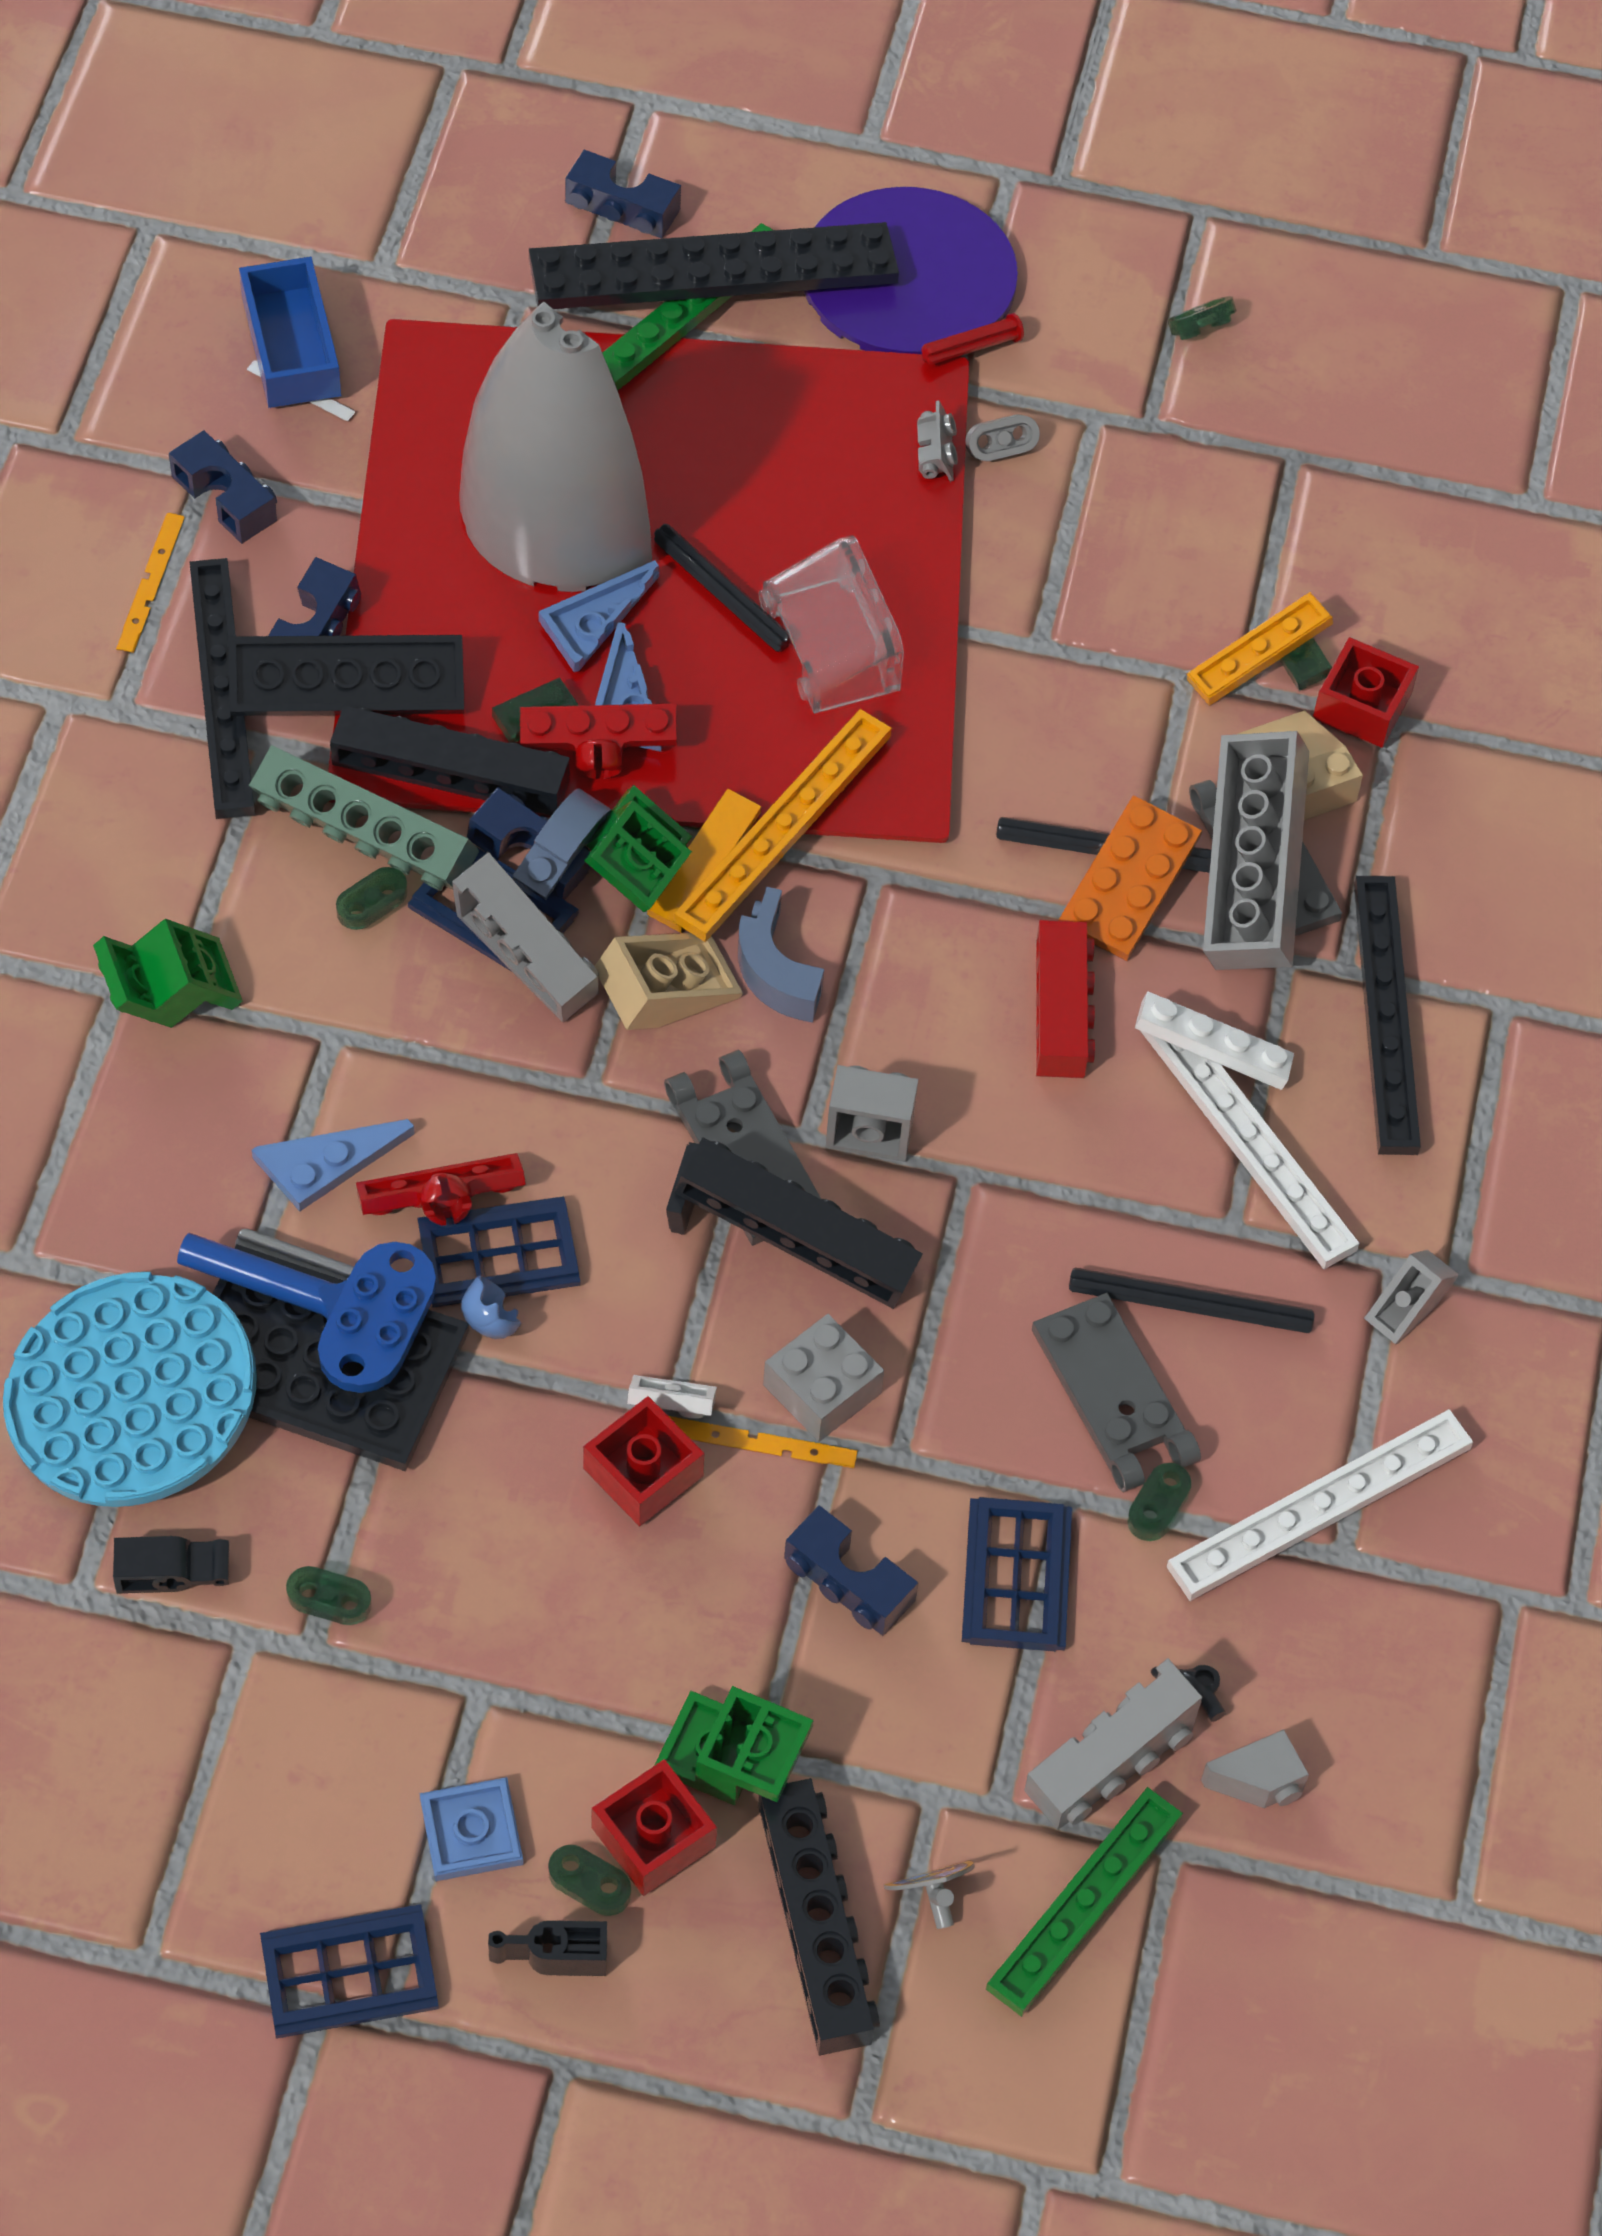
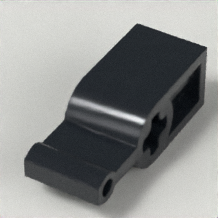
[113,1536,229,1594]
[488,1921,607,1976]

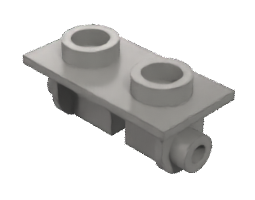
[917,401,958,481]

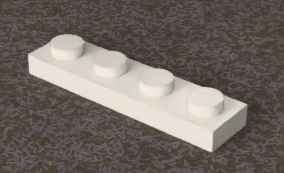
[1135,991,1294,1090]

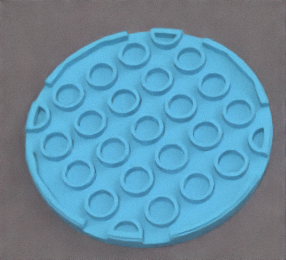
[3,1272,257,1507]

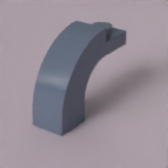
[512,788,612,900]
[738,887,824,1023]

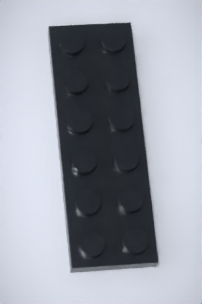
[228,635,464,716]

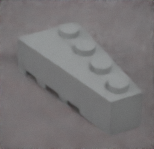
[452,852,599,1022]
[1024,1658,1202,1830]

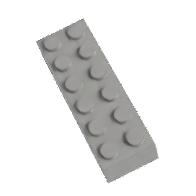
[1203,731,1309,970]

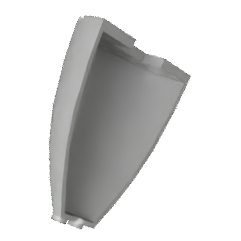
[459,302,652,592]

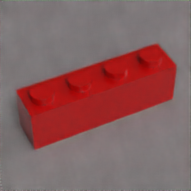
[1036,920,1095,1078]

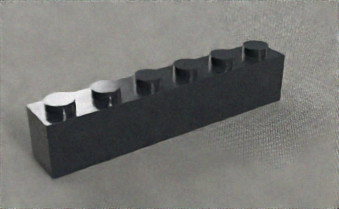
[330,705,570,816]
[674,1137,923,1309]

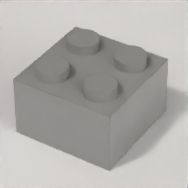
[825,1065,918,1162]
[763,1314,884,1442]

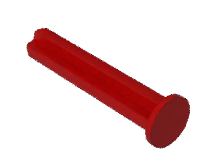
[921,313,1024,365]

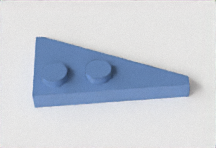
[539,560,660,673]
[595,622,662,752]
[252,1119,415,1211]

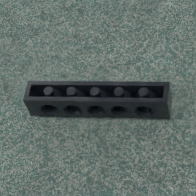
[758,1778,880,2056]

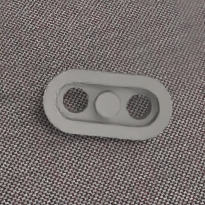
[965,414,1040,461]

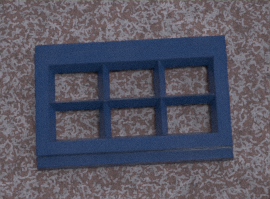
[407,847,579,972]
[417,1196,581,1308]
[961,1497,1072,1652]
[260,1904,439,2039]

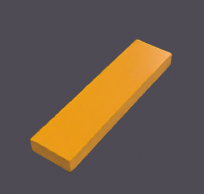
[1186,592,1333,706]
[647,789,761,933]

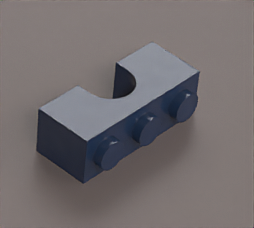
[565,149,681,239]
[169,430,277,544]
[268,557,361,636]
[466,788,590,900]
[784,1505,918,1636]

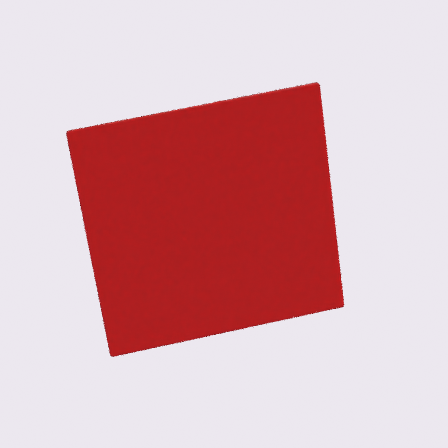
[328,319,969,843]

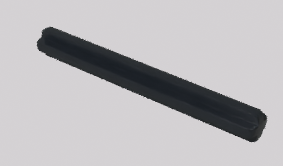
[654,524,791,652]

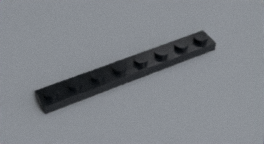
[189,558,255,819]
[1354,876,1421,1155]

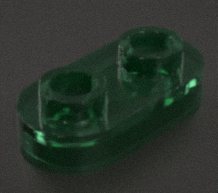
[1167,296,1237,340]
[336,867,408,930]
[1127,1463,1192,1541]
[286,1566,372,1625]
[548,1845,631,1916]

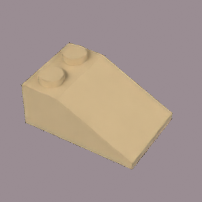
[1238,710,1363,820]
[595,933,743,1030]

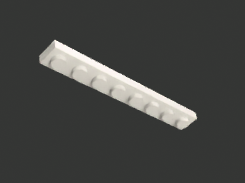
[1141,1031,1360,1269]
[1167,1409,1473,1601]

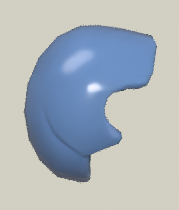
[461,1276,521,1339]

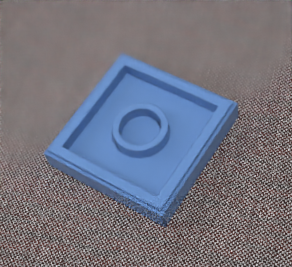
[419,1777,523,1882]

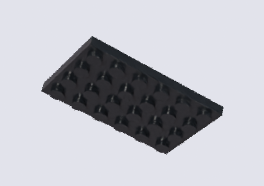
[212,1244,469,1472]

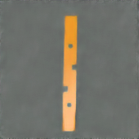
[116,513,184,653]
[669,1416,858,1468]

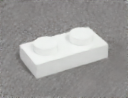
[627,1375,717,1418]

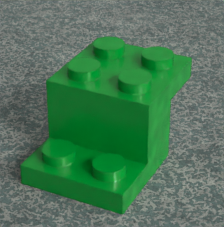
[584,785,693,912]
[93,918,243,1028]
[654,1686,814,1806]

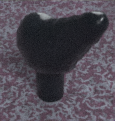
[1151,1665,1226,1722]

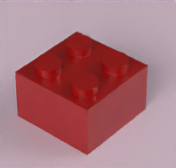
[1313,637,1419,748]
[583,1396,705,1527]
[591,1759,717,1896]

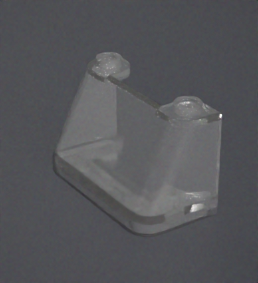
[758,535,904,714]

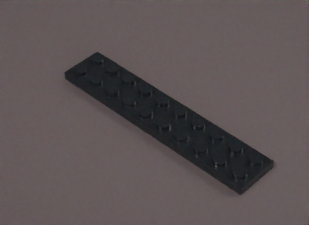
[529,222,899,309]

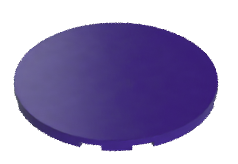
[804,187,1018,354]

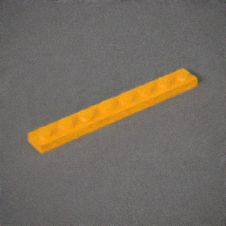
[674,709,892,942]

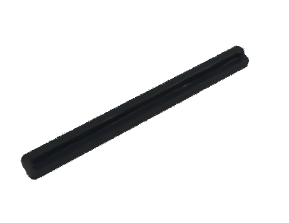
[996,817,1211,873]
[1069,1267,1315,1333]

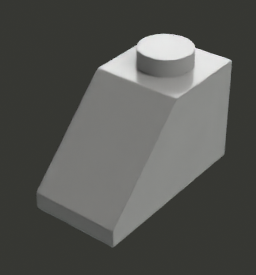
[1364,1249,1459,1344]
[1201,1730,1309,1808]

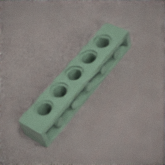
[249,745,479,891]

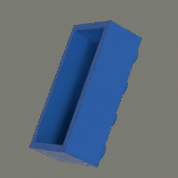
[239,256,341,408]

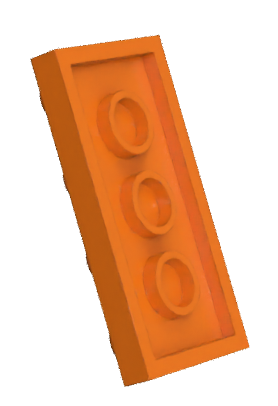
[1059,795,1202,961]

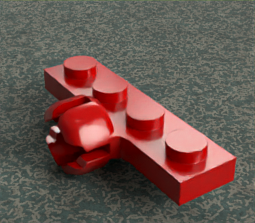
[520,703,677,779]
[356,1153,526,1226]

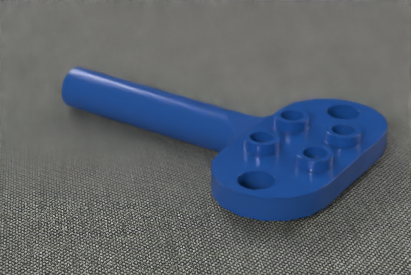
[177,1233,437,1393]

